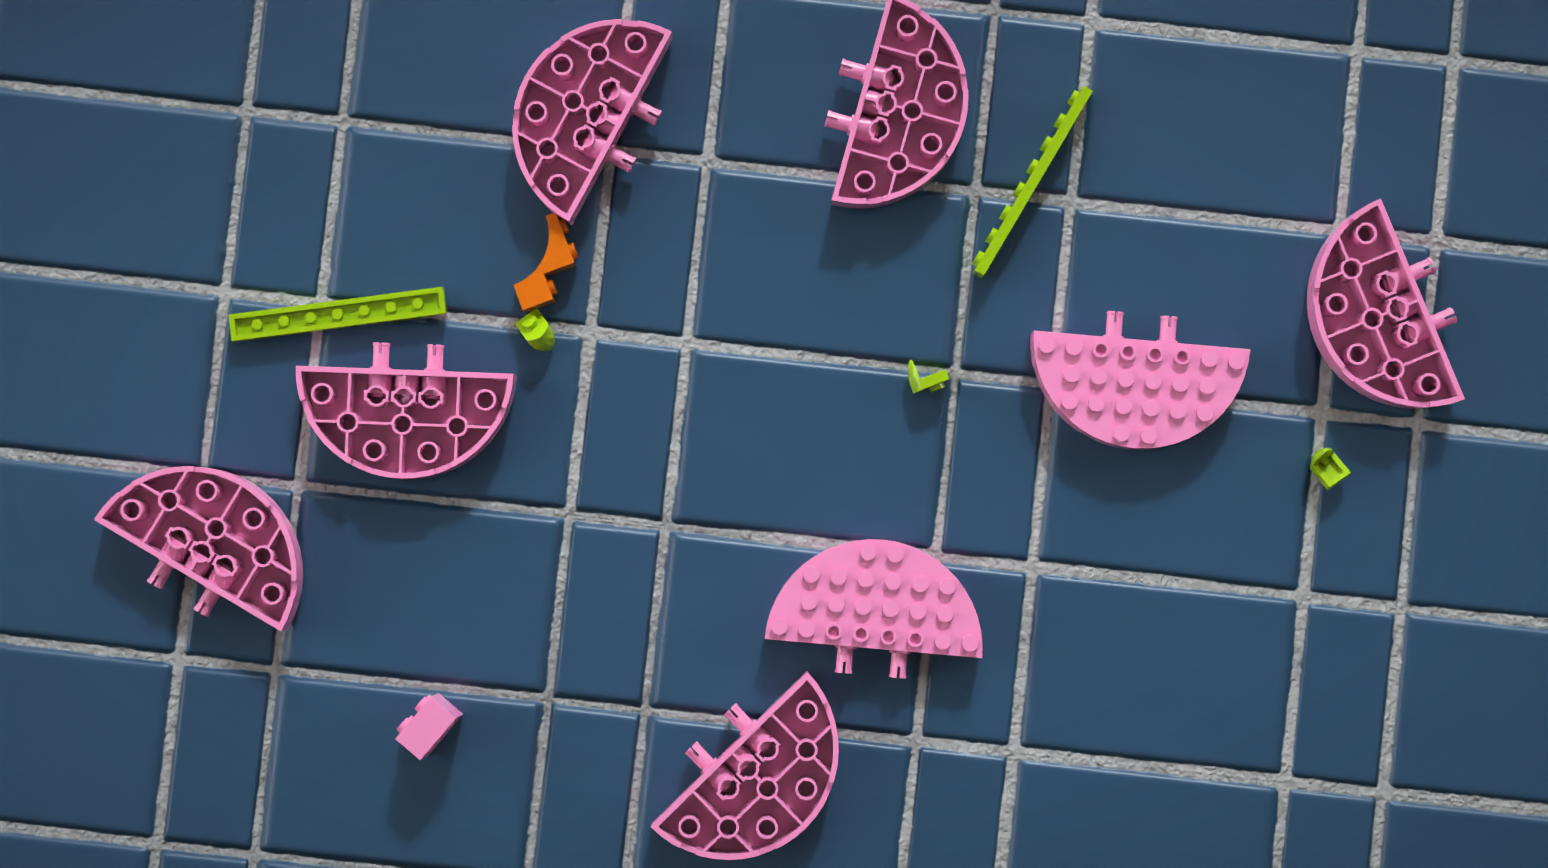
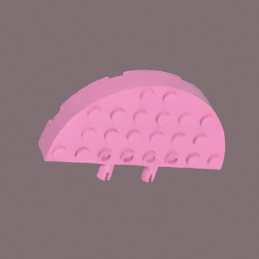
[824,0,969,209]
[512,19,673,226]
[1307,198,1465,409]
[1030,311,1250,450]
[296,342,517,479]
[94,466,303,631]
[765,539,983,679]
[650,671,839,860]

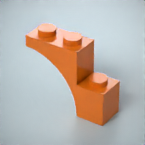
[513,213,579,313]

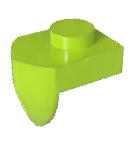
[515,308,555,351]
[908,360,949,394]
[1310,448,1351,491]

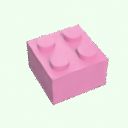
[395,693,463,760]

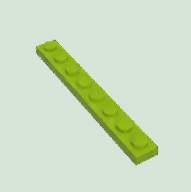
[972,86,1093,279]
[229,287,447,342]

